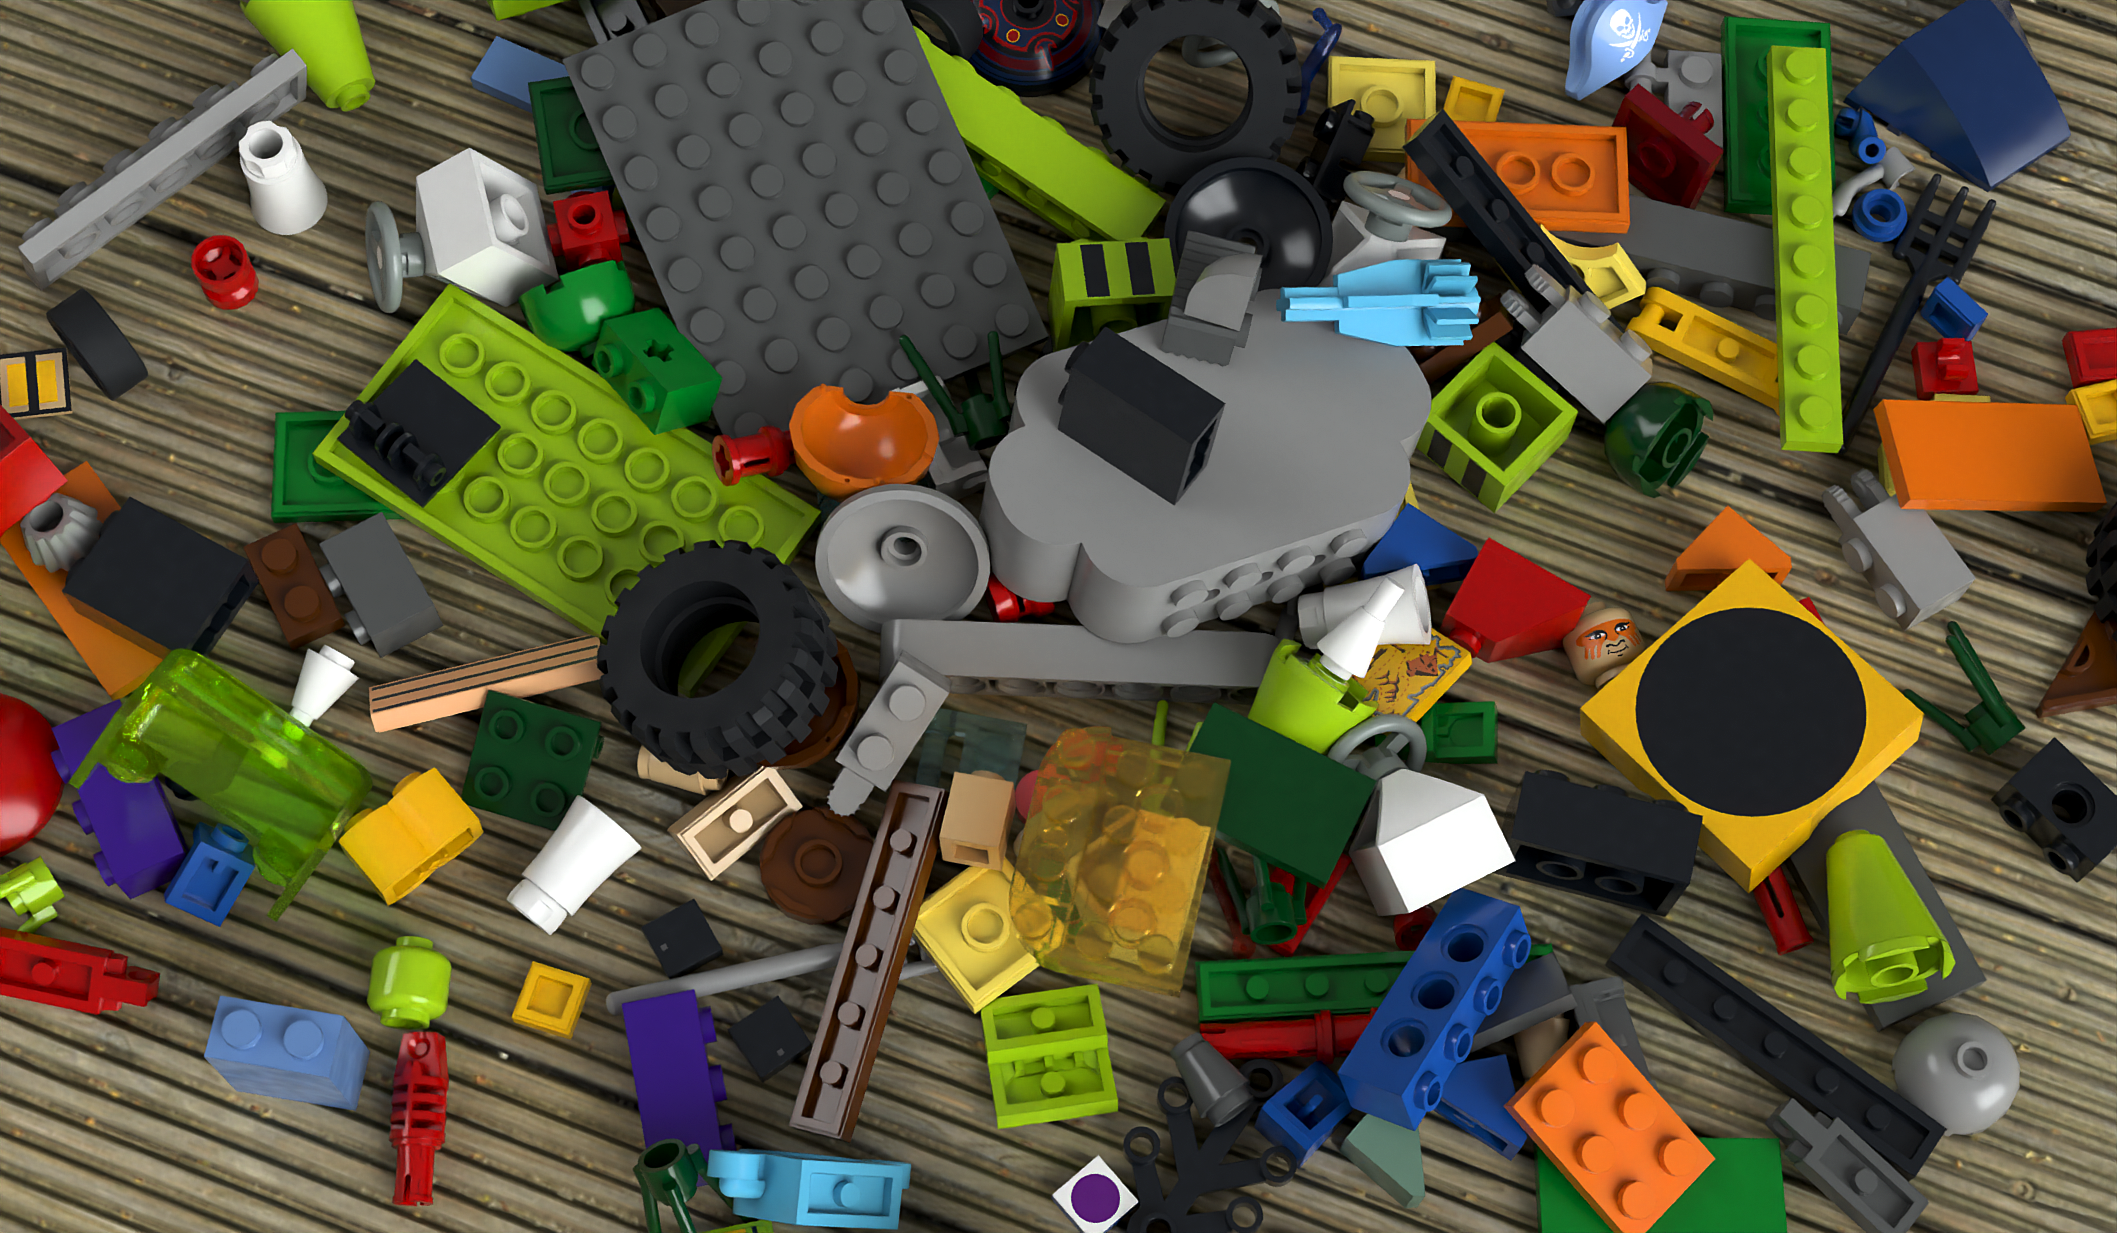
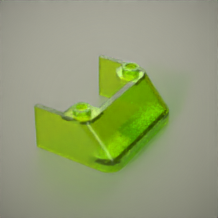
[68,648,373,922]

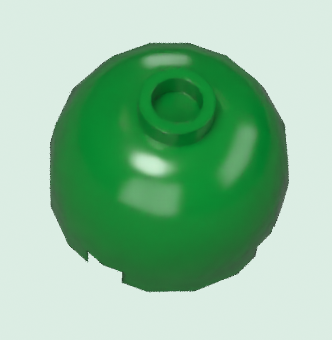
[518,260,635,360]

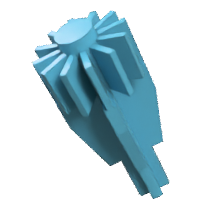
[1276,259,1481,347]

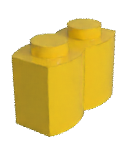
[338,768,484,906]

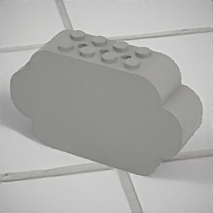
[978,289,1431,643]

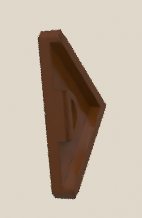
[2035,610,2117,718]

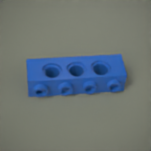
[1337,887,1531,1131]

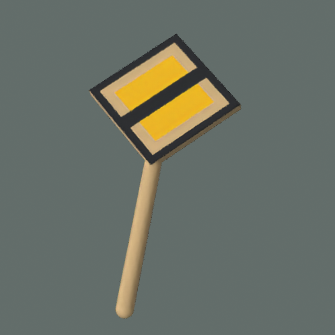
[0,347,73,420]

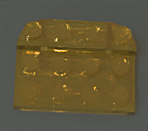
[1009,726,1231,998]

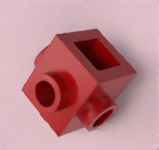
[547,190,630,272]

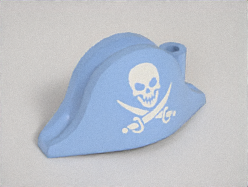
[1565,0,1668,101]

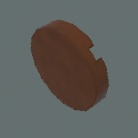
[760,806,873,925]

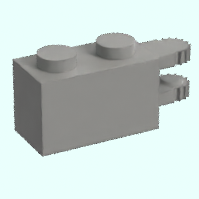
[1500,264,1653,424]
[1821,468,1976,631]
[827,650,952,817]

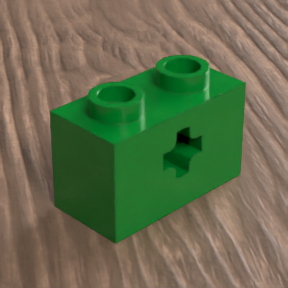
[591,308,723,435]

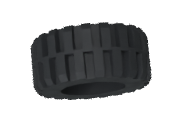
[1089,0,1302,193]
[597,540,838,779]

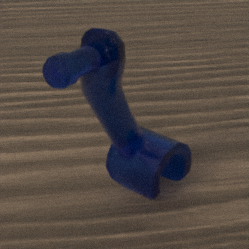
[1297,7,1342,116]

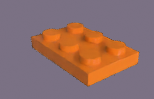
[1503,1021,1715,1233]

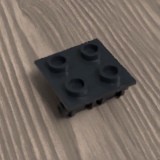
[337,359,501,509]

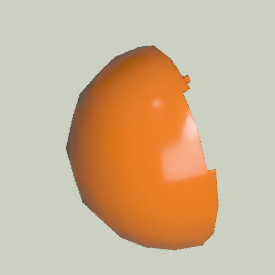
[789,384,940,503]

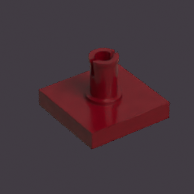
[1612,83,1724,210]

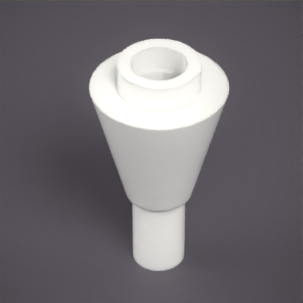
[1316,576,1405,680]
[274,644,359,751]

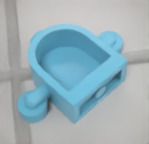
[707,1149,911,1230]

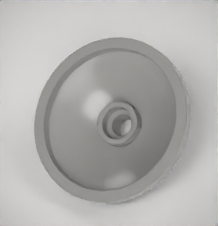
[815,484,991,633]

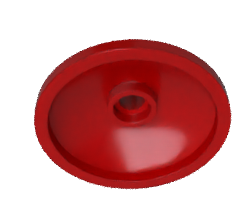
[0,693,65,857]

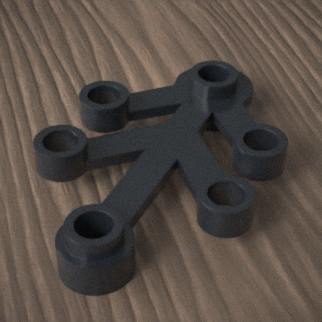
[1123,1059,1297,1233]

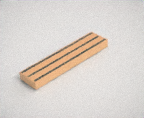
[369,634,604,733]

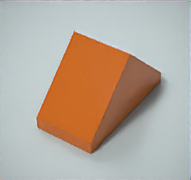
[1665,506,1792,591]

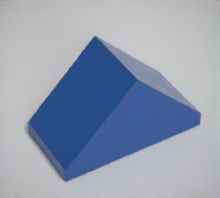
[1358,503,1478,586]
[1433,1054,1527,1161]
[1254,1060,1355,1169]

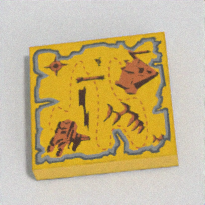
[1351,628,1473,736]

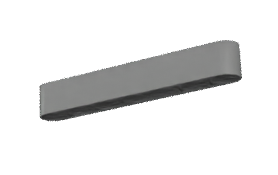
[878,619,1280,705]

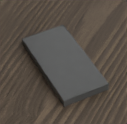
[1784,780,1987,1032]

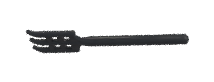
[1832,173,1996,456]

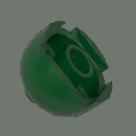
[1604,382,1714,498]

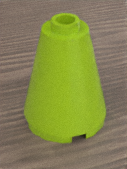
[240,0,375,111]
[1247,638,1379,756]
[1826,830,1956,1004]

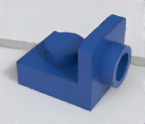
[164,822,256,927]

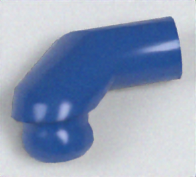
[1834,107,1886,164]

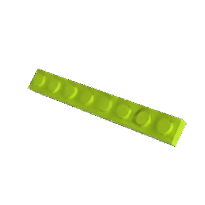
[1766,45,1843,453]

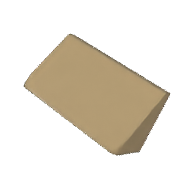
[667,763,803,881]

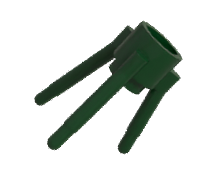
[899,331,1012,451]
[1902,621,2026,756]
[1214,847,1307,945]
[633,1138,758,1233]

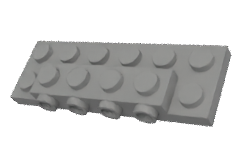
[18,48,307,291]

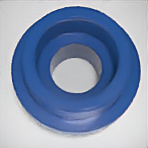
[1851,189,1907,242]

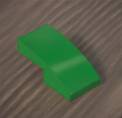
[1375,701,1498,764]

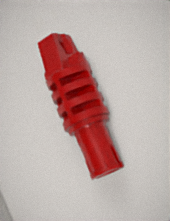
[389,1031,449,1206]

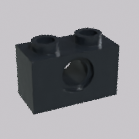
[1990,737,2117,883]

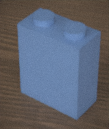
[204,996,370,1111]

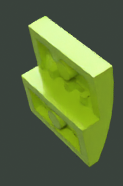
[980,983,1118,1129]

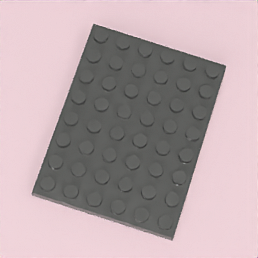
[562,0,1049,438]

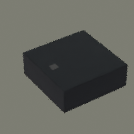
[641,899,724,979]
[728,996,813,1083]

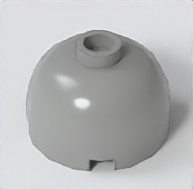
[1892,1012,2020,1136]

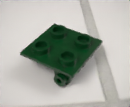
[461,690,604,831]

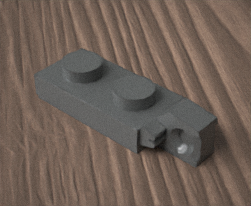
[1765,1098,1929,1233]

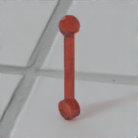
[1202,844,1256,959]

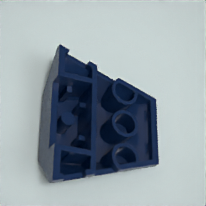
[1843,0,2071,192]

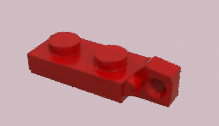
[0,927,160,1015]

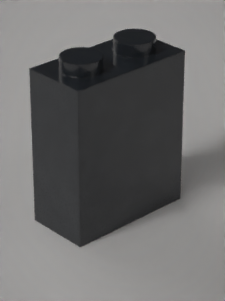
[1058,326,1226,506]
[62,497,259,676]

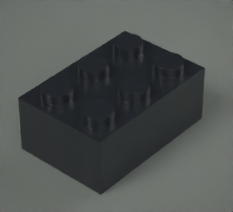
[1492,770,1703,917]

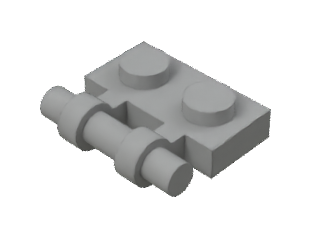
[1625,50,1723,148]

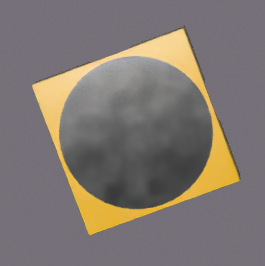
[1580,558,1924,893]

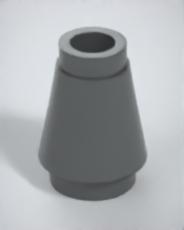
[1170,1032,1255,1127]

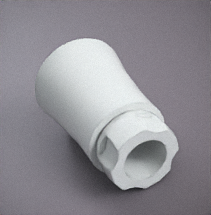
[239,121,328,235]
[1298,564,1432,649]
[506,795,642,935]

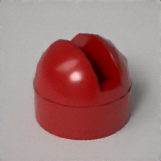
[1393,904,1438,951]

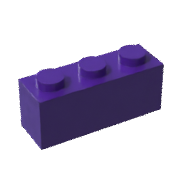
[51,699,189,900]
[622,989,737,1187]

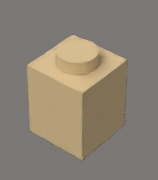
[939,770,1016,871]

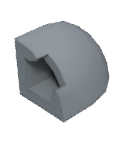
[1183,253,1263,331]

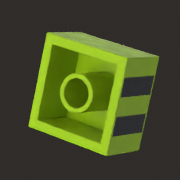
[1047,237,1176,353]
[1416,342,1579,513]

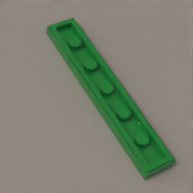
[1194,943,1553,1025]

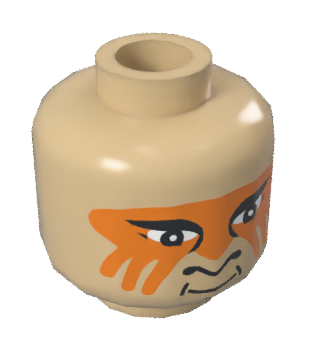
[1563,601,1646,691]

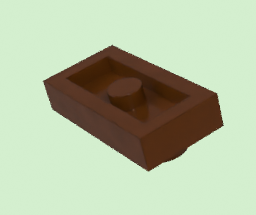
[1411,293,1513,385]
[243,523,346,650]

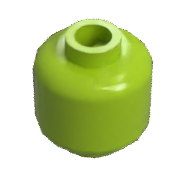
[367,936,452,1030]

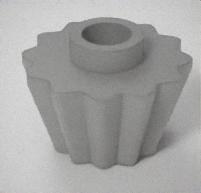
[20,493,103,573]

